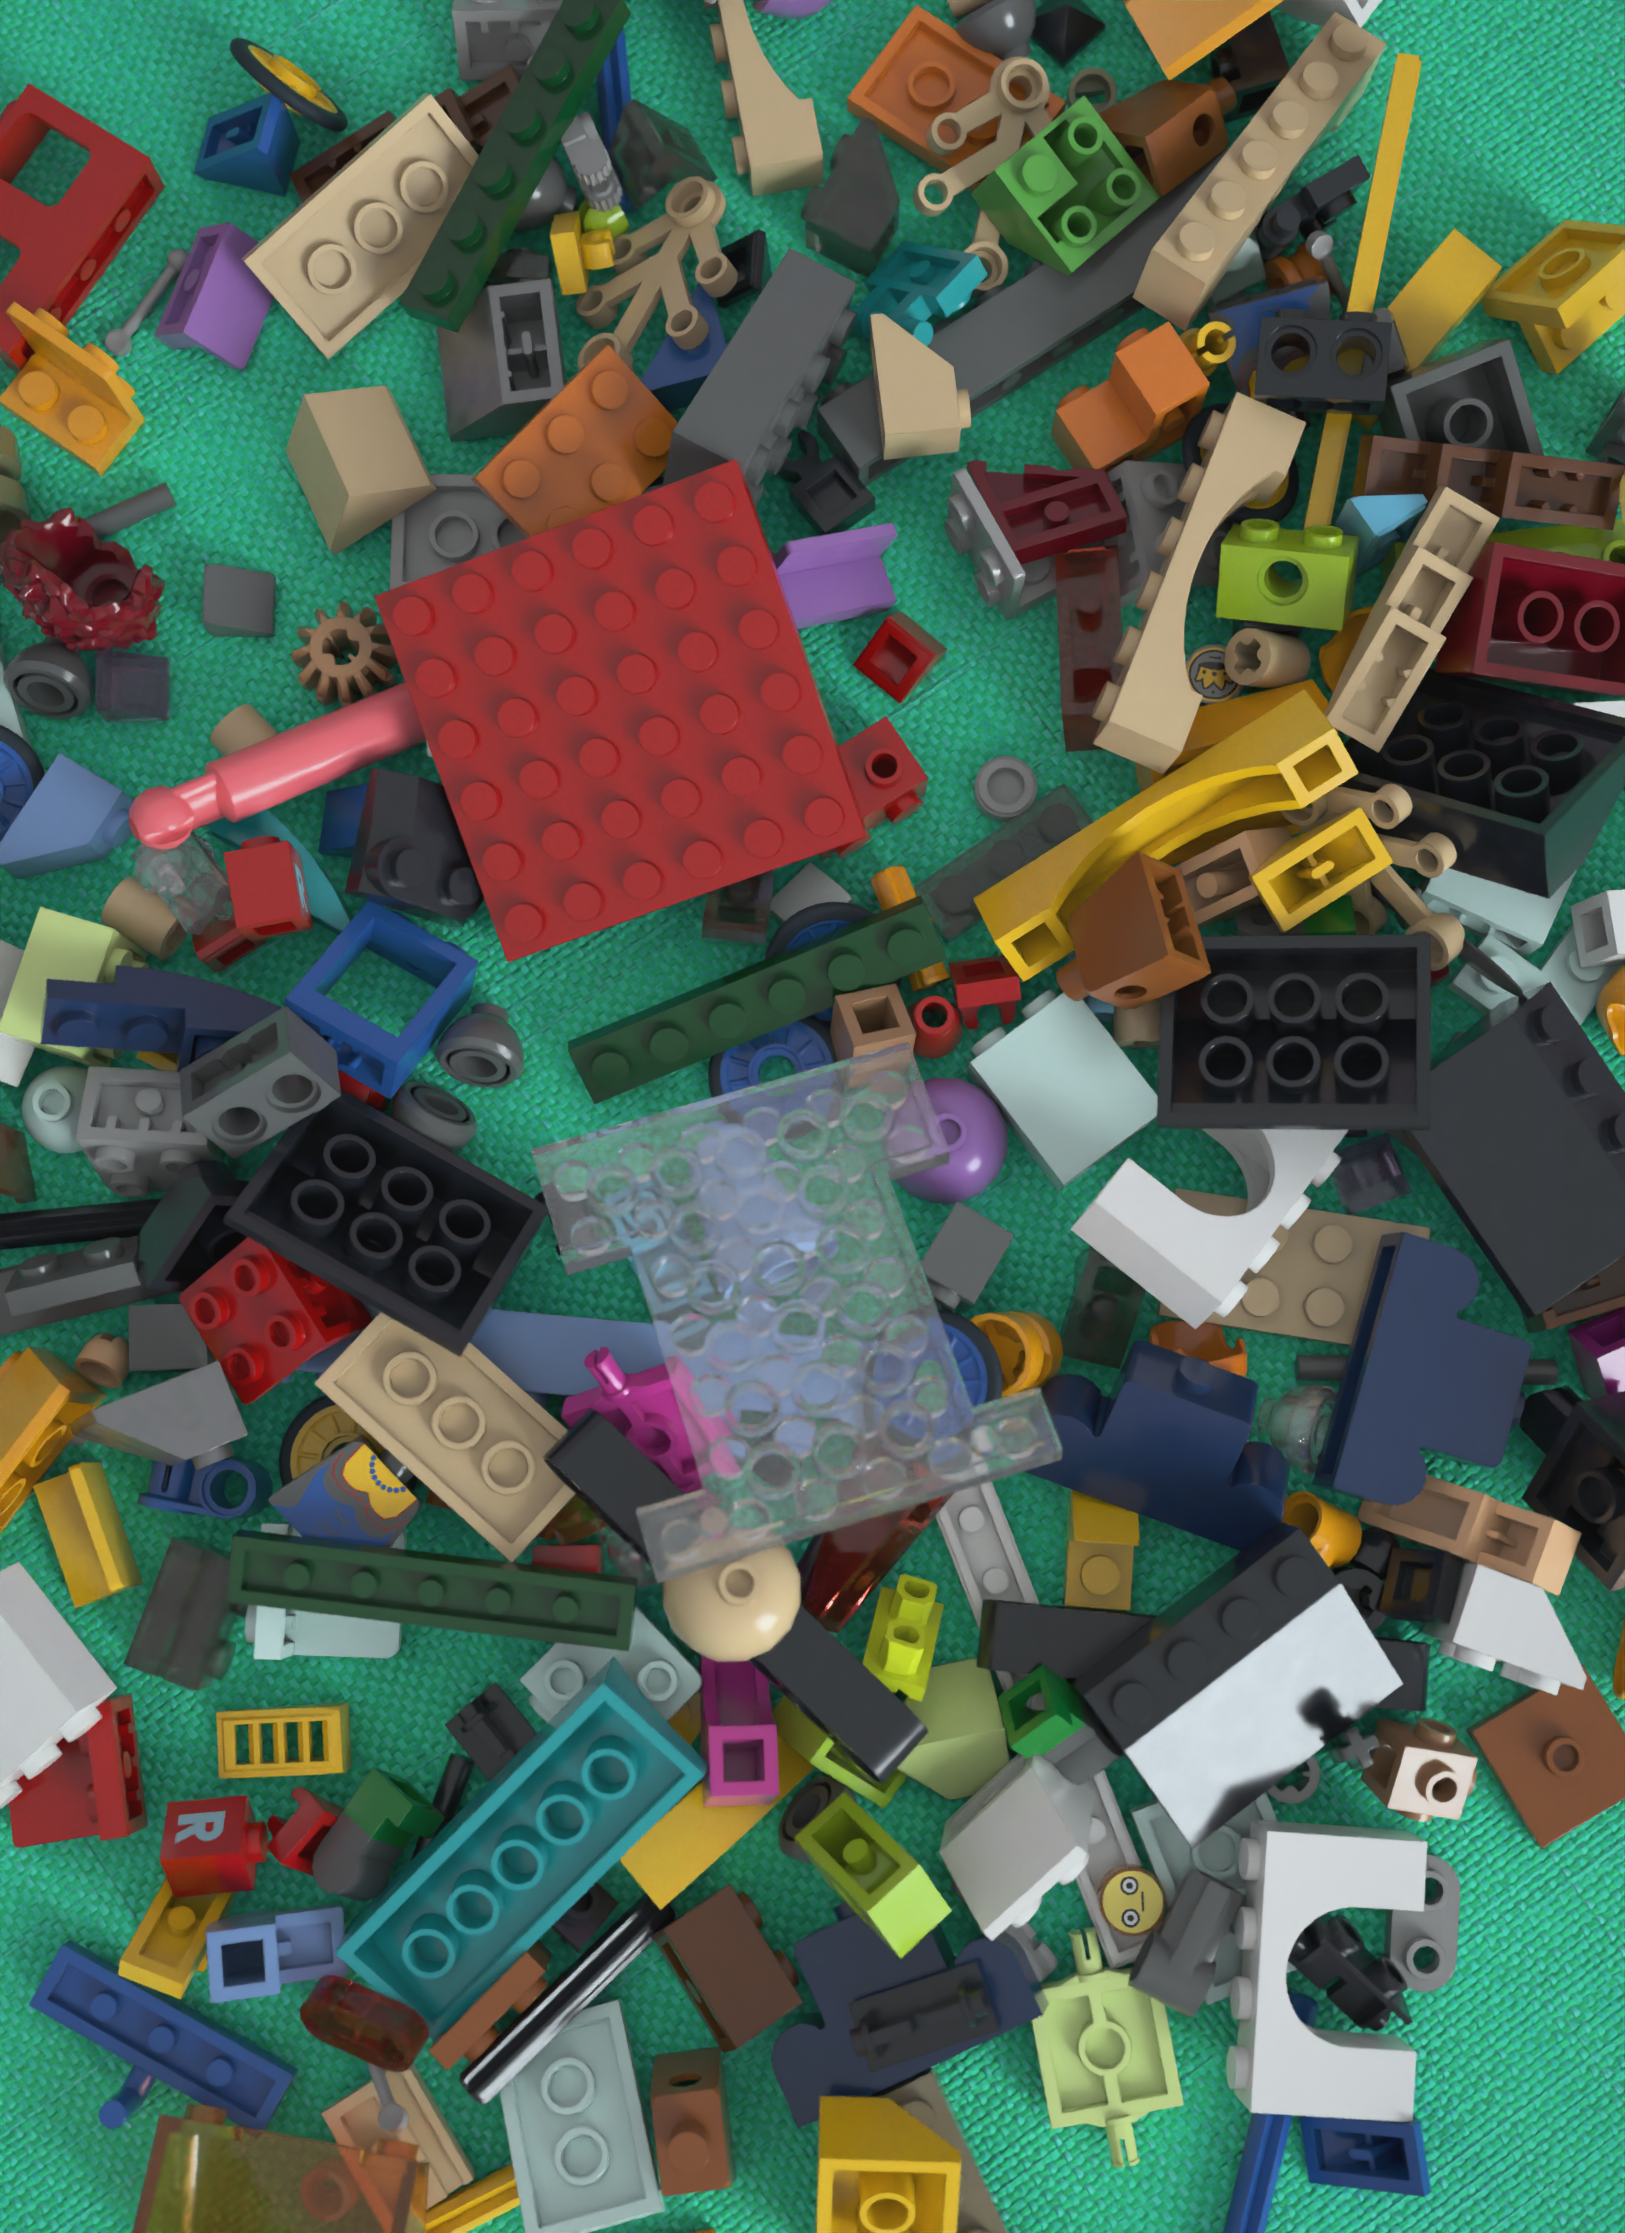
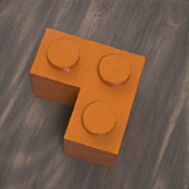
[1050,321,1210,473]

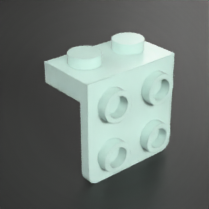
[245,1522,406,1660]
[520,1606,703,1723]

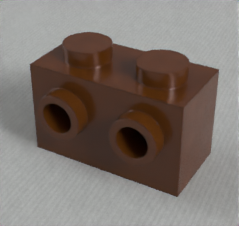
[652,1884,803,2053]

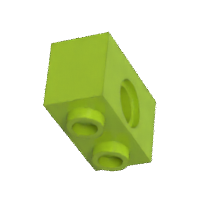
[1216,519,1360,631]
[794,1792,951,1959]

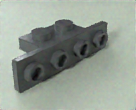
[0,1235,180,1336]

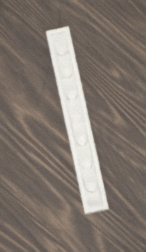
[917,1447,1163,1969]

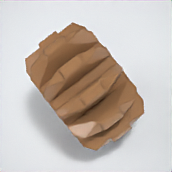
[292,601,398,707]

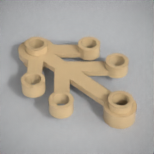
[913,56,1052,297]
[576,176,738,373]
[1280,784,1465,971]

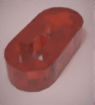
[300,1975,429,2072]

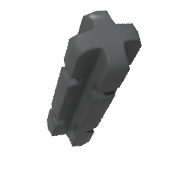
[1329,1727,1380,1769]

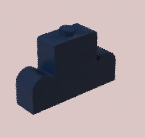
[1312,1232,1531,1505]
[1014,1340,1290,1551]
[771,1902,1049,2129]

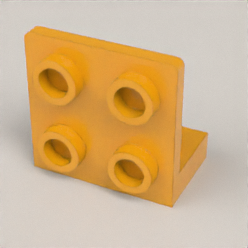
[0,302,145,477]

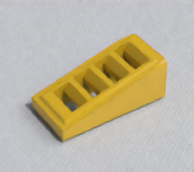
[216,1702,352,1779]

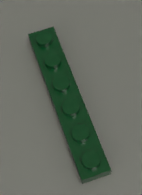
[399,0,631,333]
[568,895,947,1104]
[226,1529,639,1651]

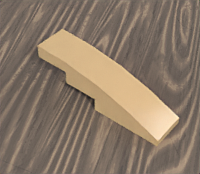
[1324,486,1500,753]

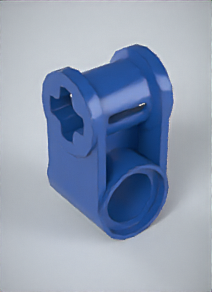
[137,1456,273,1519]

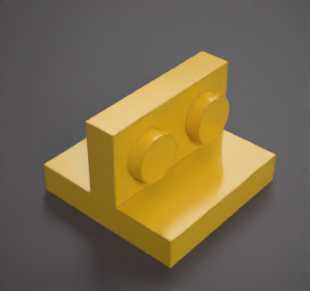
[1480,219,1625,374]

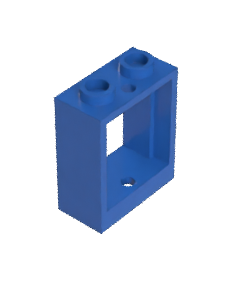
[284,900,479,1099]

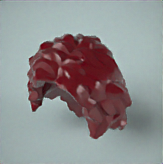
[0,508,165,653]

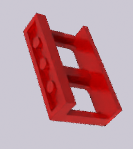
[0,83,165,374]

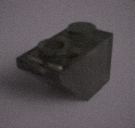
[801,116,900,278]

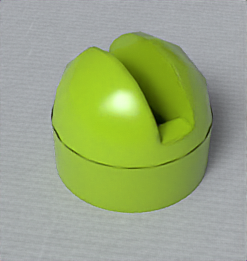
[578,199,630,240]

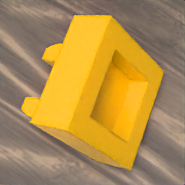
[550,211,616,296]

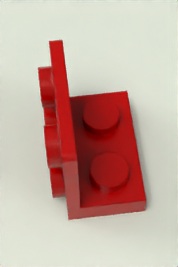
[179,1237,373,1405]
[9,1693,148,1848]

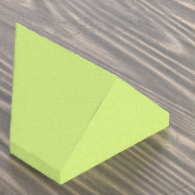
[897,1657,1009,1800]

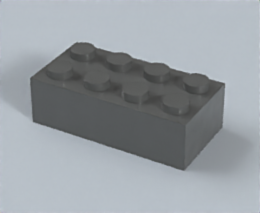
[662,248,858,508]

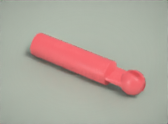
[129,682,426,851]

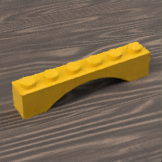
[973,689,1359,982]

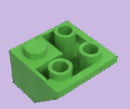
[971,95,1160,276]

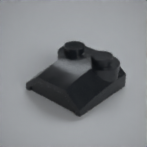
[345,768,484,927]
[137,1160,250,1292]

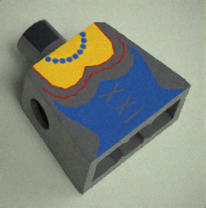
[1206,275,1330,430]
[268,1435,423,1548]

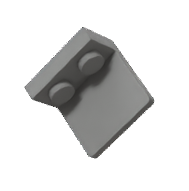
[452,0,564,80]
[1091,460,1233,608]
[944,468,1073,621]
[75,1066,224,1198]

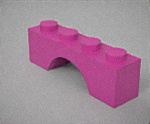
[699,1523,779,1807]

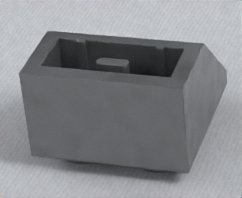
[436,279,567,442]

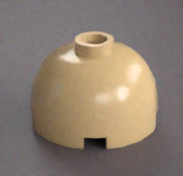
[663,1522,801,1662]

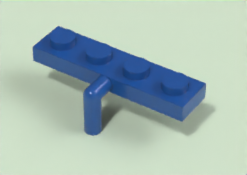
[29,1940,299,2137]

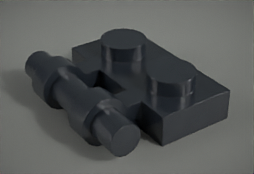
[1254,155,1371,265]

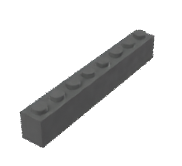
[817,148,1268,486]

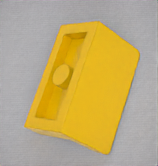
[33,1462,143,1608]

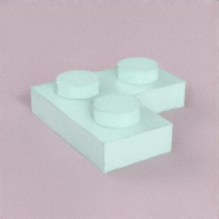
[1447,924,1623,1025]

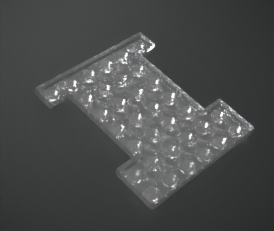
[531,1042,1063,1584]

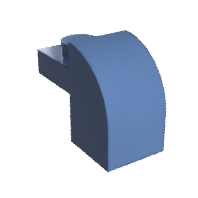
[206,1903,348,2003]

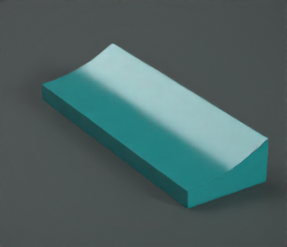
[335,1656,708,2041]

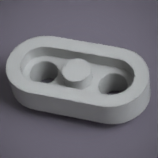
[1384,1852,1460,1992]

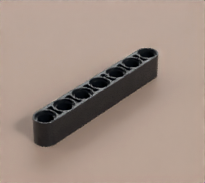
[542,1408,928,1785]
[976,1599,1430,1711]

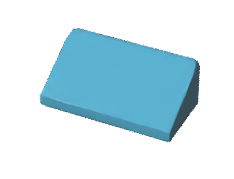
[1334,494,1428,578]

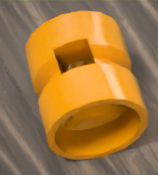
[970,1310,1063,1398]

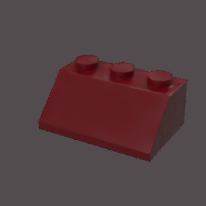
[1435,542,1625,699]

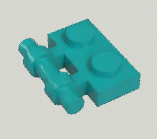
[850,241,988,346]

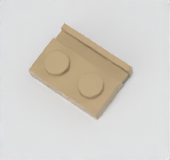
[321,2055,476,2233]

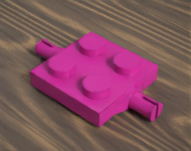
[561,1347,742,1517]

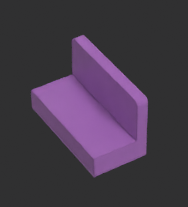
[154,222,274,369]
[773,523,898,629]

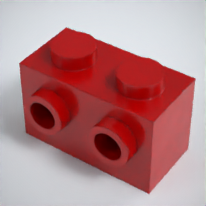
[818,716,928,860]

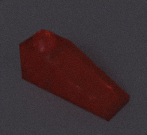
[1055,545,1123,752]
[803,1429,960,1633]

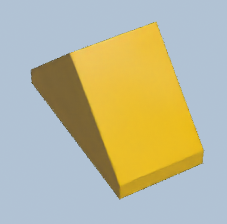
[1248,807,1393,932]

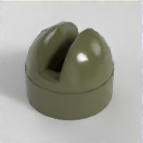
[1067,68,1117,114]

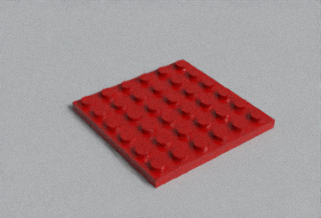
[374,459,869,962]

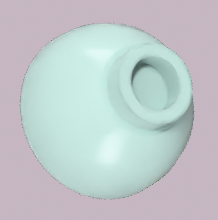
[22,1065,88,1153]

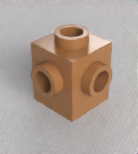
[1361,1718,1478,1822]

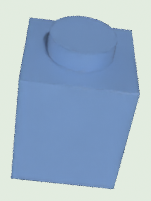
[0,753,133,879]

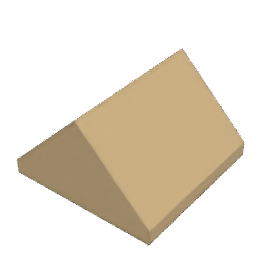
[286,385,436,554]

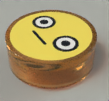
[1097,1864,1166,1936]

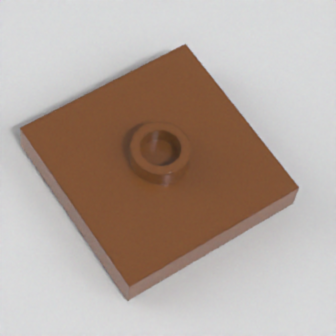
[1466,1664,1625,1849]

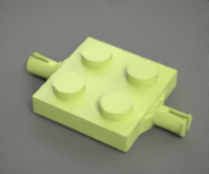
[1031,1927,1184,2168]

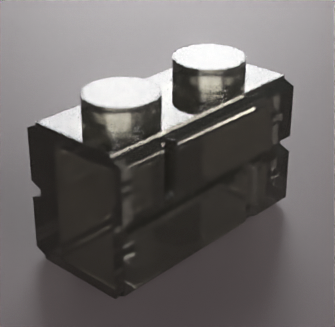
[124,1536,249,1691]

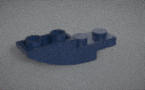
[41,965,320,1073]

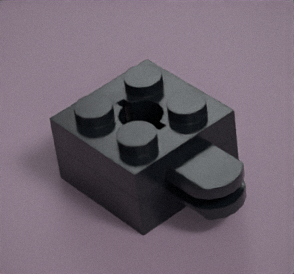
[1520,1386,1625,1592]

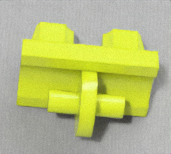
[862,1574,944,1702]

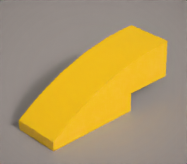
[1352,228,1502,431]
[619,1734,815,1910]

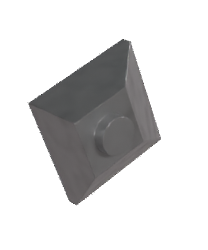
[69,1360,248,1470]

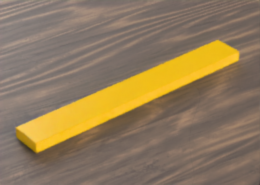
[1295,53,1422,567]

